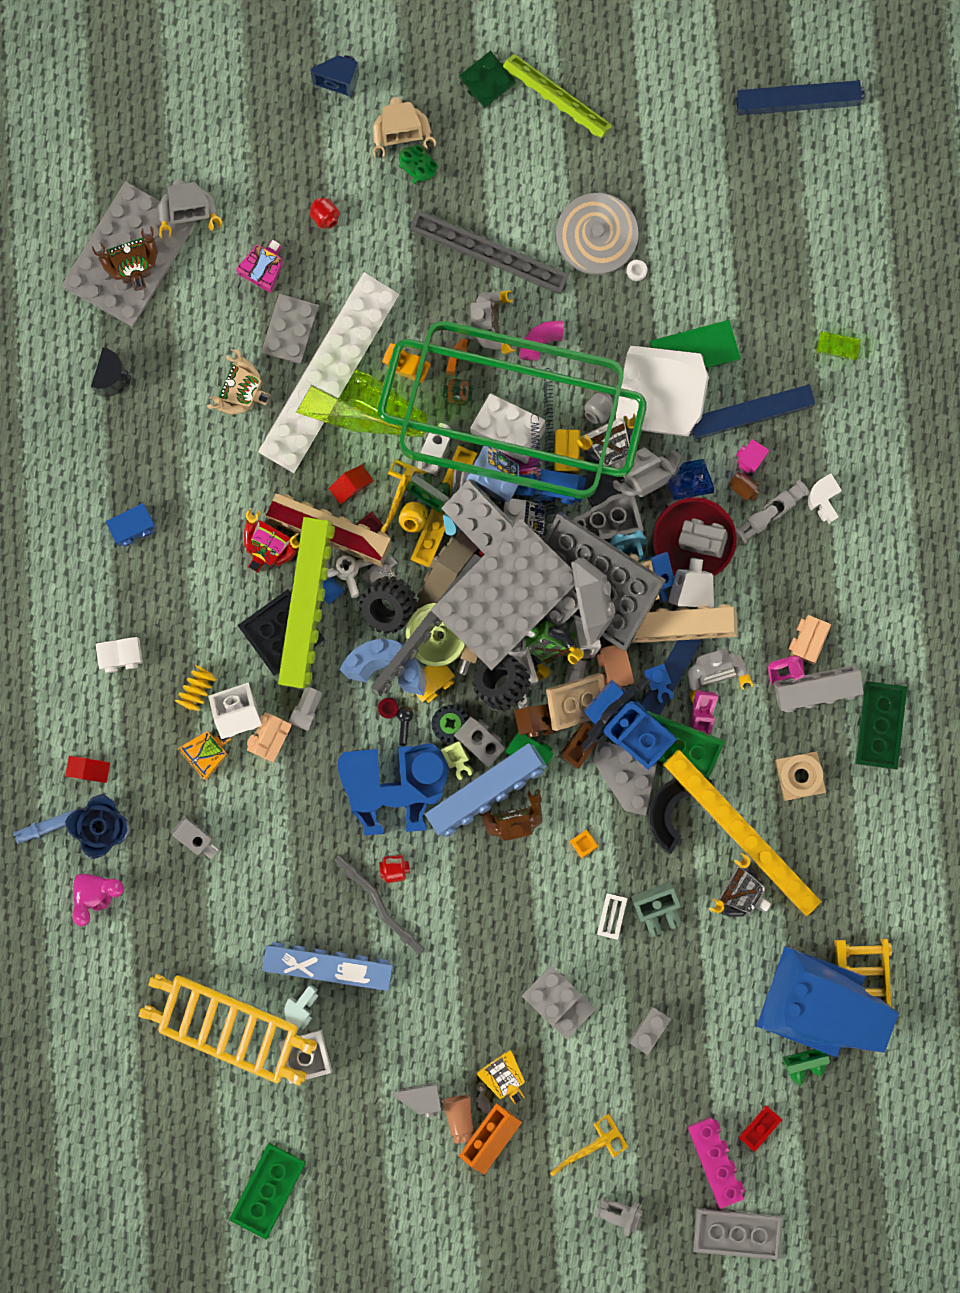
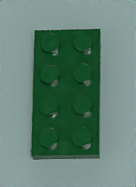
[855,681,908,770]

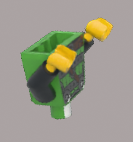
[525,621,584,681]

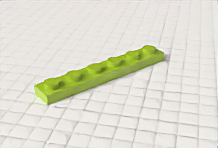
[503,54,613,138]

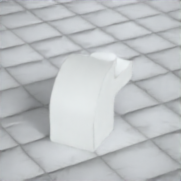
[808,473,842,524]

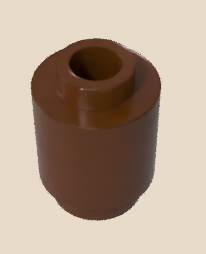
[728,471,760,501]

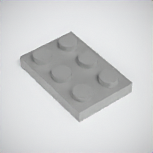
[261,294,319,364]

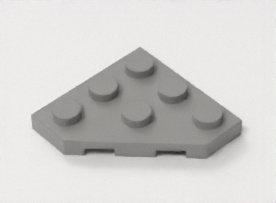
[593,741,657,816]

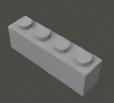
[774,665,864,712]

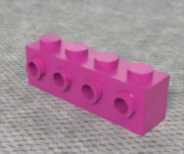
[687,1117,745,1209]

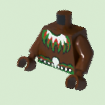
[92,226,158,291]
[478,789,542,841]

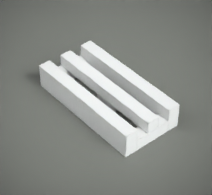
[597,893,627,940]

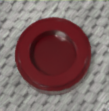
[378,698,399,719]

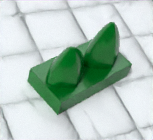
[783,1049,830,1086]

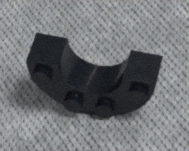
[648,777,713,854]

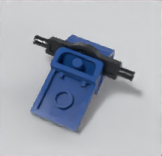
[580,675,677,770]

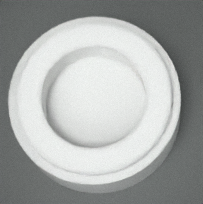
[627,260,647,281]

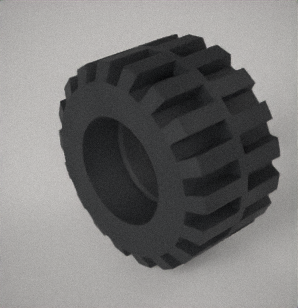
[359,576,417,634]
[472,654,531,711]

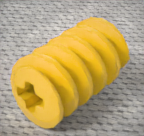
[175,664,217,711]

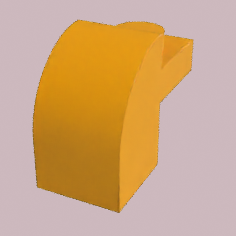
[382,343,431,383]

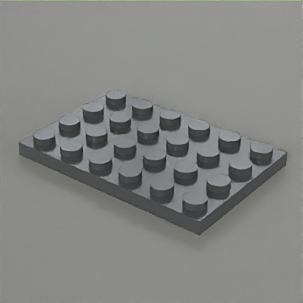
[543,512,666,651]

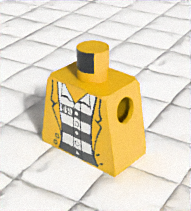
[477,1050,525,1104]

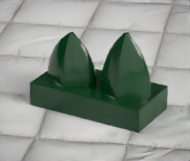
[405,473,450,513]

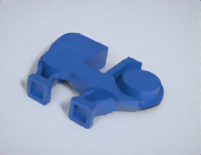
[338,743,449,836]

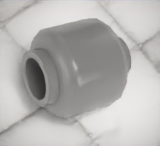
[584,393,614,424]

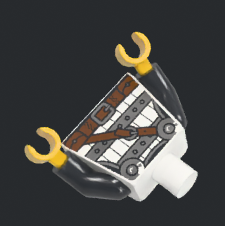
[577,413,636,467]

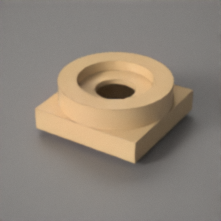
[775,751,826,801]

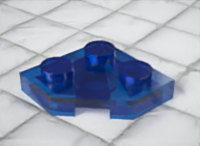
[668,459,715,500]

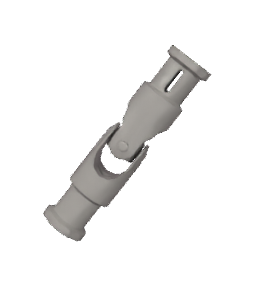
[735,480,810,544]

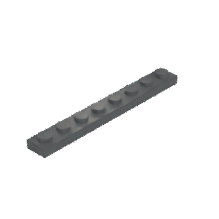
[409,210,569,295]
[371,554,481,696]

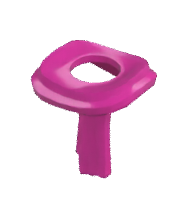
[768,655,805,685]

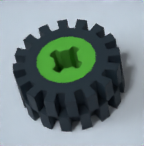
[431,705,468,743]

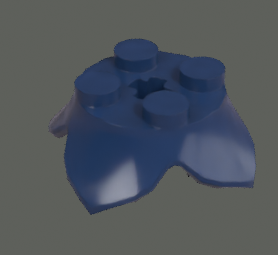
[65,794,130,859]

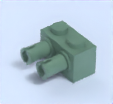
[631,881,683,937]

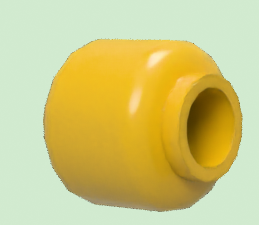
[399,502,428,533]

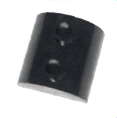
[91,347,131,397]

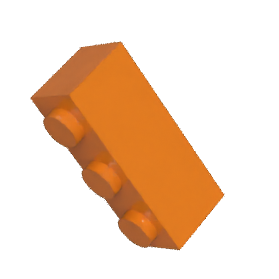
[459,1104,522,1175]

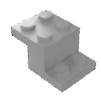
[522,965,596,1040]

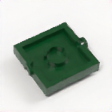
[459,50,516,109]

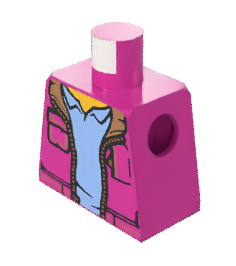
[236,240,283,293]

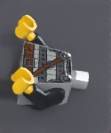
[709,853,771,917]

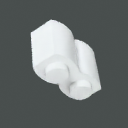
[96,637,143,673]

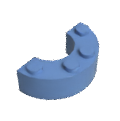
[340,639,426,696]

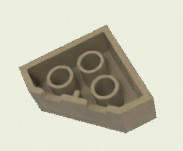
[416,530,480,608]

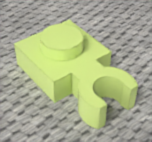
[441,741,473,780]

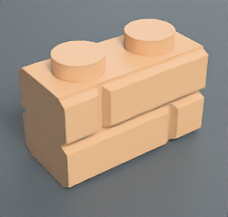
[789,615,831,665]
[247,712,292,763]

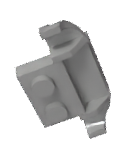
[613,447,681,497]

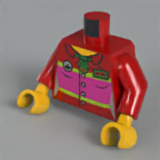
[244,508,300,573]

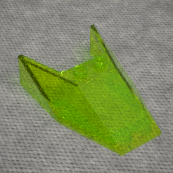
[296,368,428,437]

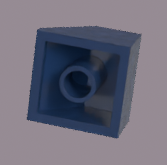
[311,55,359,97]

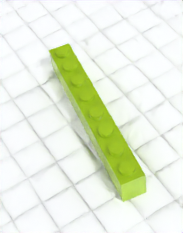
[278,517,335,688]

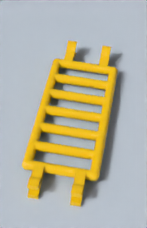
[138,974,318,1086]

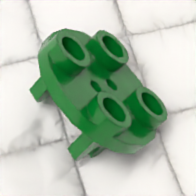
[398,145,438,184]

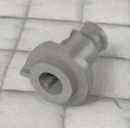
[595,1197,643,1237]

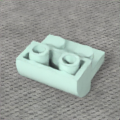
[285,985,318,1030]

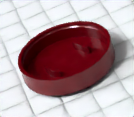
[652,497,737,577]

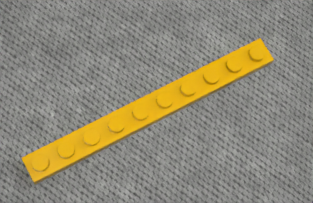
[663,750,822,916]

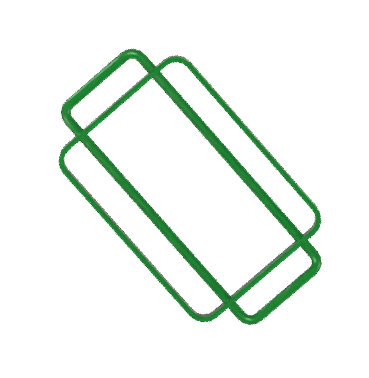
[378,321,647,499]

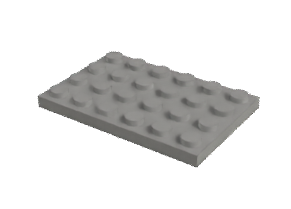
[61,182,196,328]
[431,519,575,670]

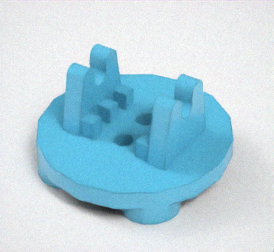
[609,531,647,560]

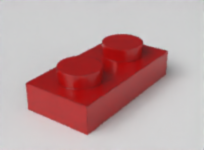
[738,1105,782,1152]

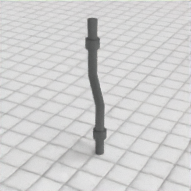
[334,855,425,955]

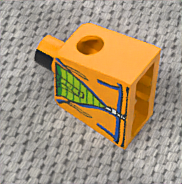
[178,731,231,780]

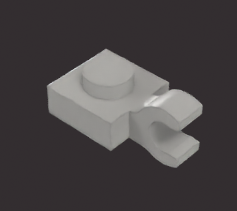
[362,557,398,585]

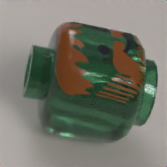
[443,379,473,406]

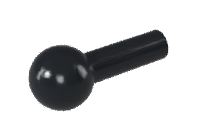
[397,706,414,746]

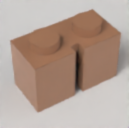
[596,645,635,687]

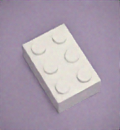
[470,394,546,464]

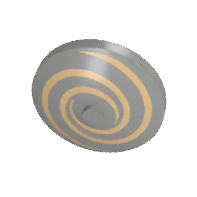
[556,193,638,275]

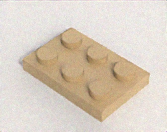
[546,673,605,731]

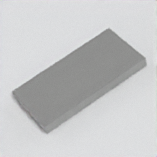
[693,1208,782,1260]

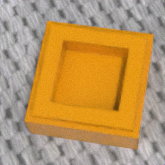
[569,829,599,859]

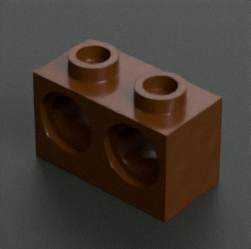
[558,722,597,769]

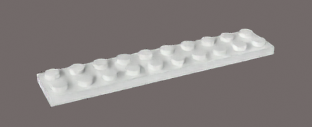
[258,272,399,473]

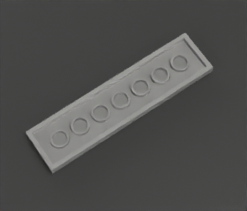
[441,479,579,627]

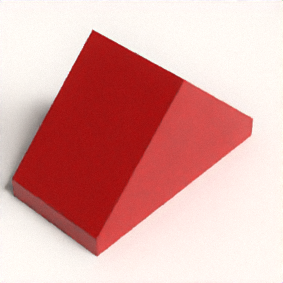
[328,464,374,505]
[65,756,111,783]

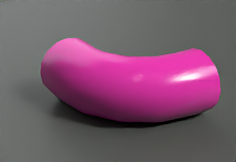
[519,321,564,361]

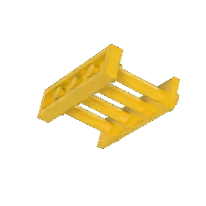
[834,939,894,1008]

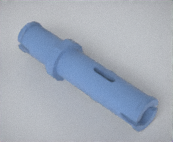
[13,809,74,844]

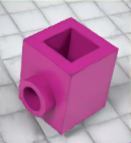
[736,439,769,474]

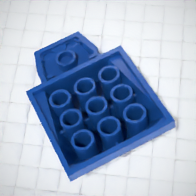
[756,946,899,1057]

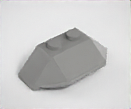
[571,558,615,645]

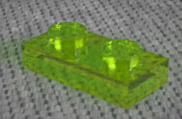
[815,331,861,361]

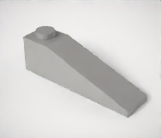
[573,493,644,543]

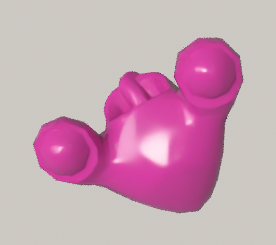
[72,874,124,927]

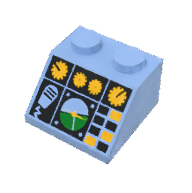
[466,446,519,502]

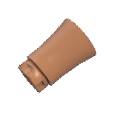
[441,1095,474,1143]

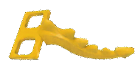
[380,459,428,533]
[550,1114,628,1176]

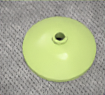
[406,603,465,666]

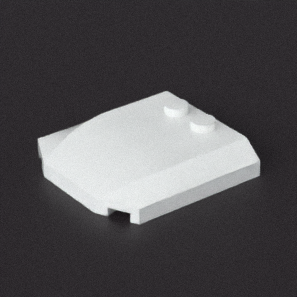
[616,346,709,437]

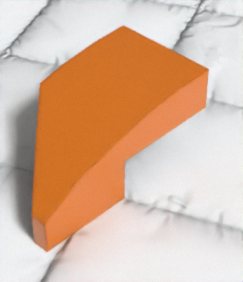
[446,339,468,376]

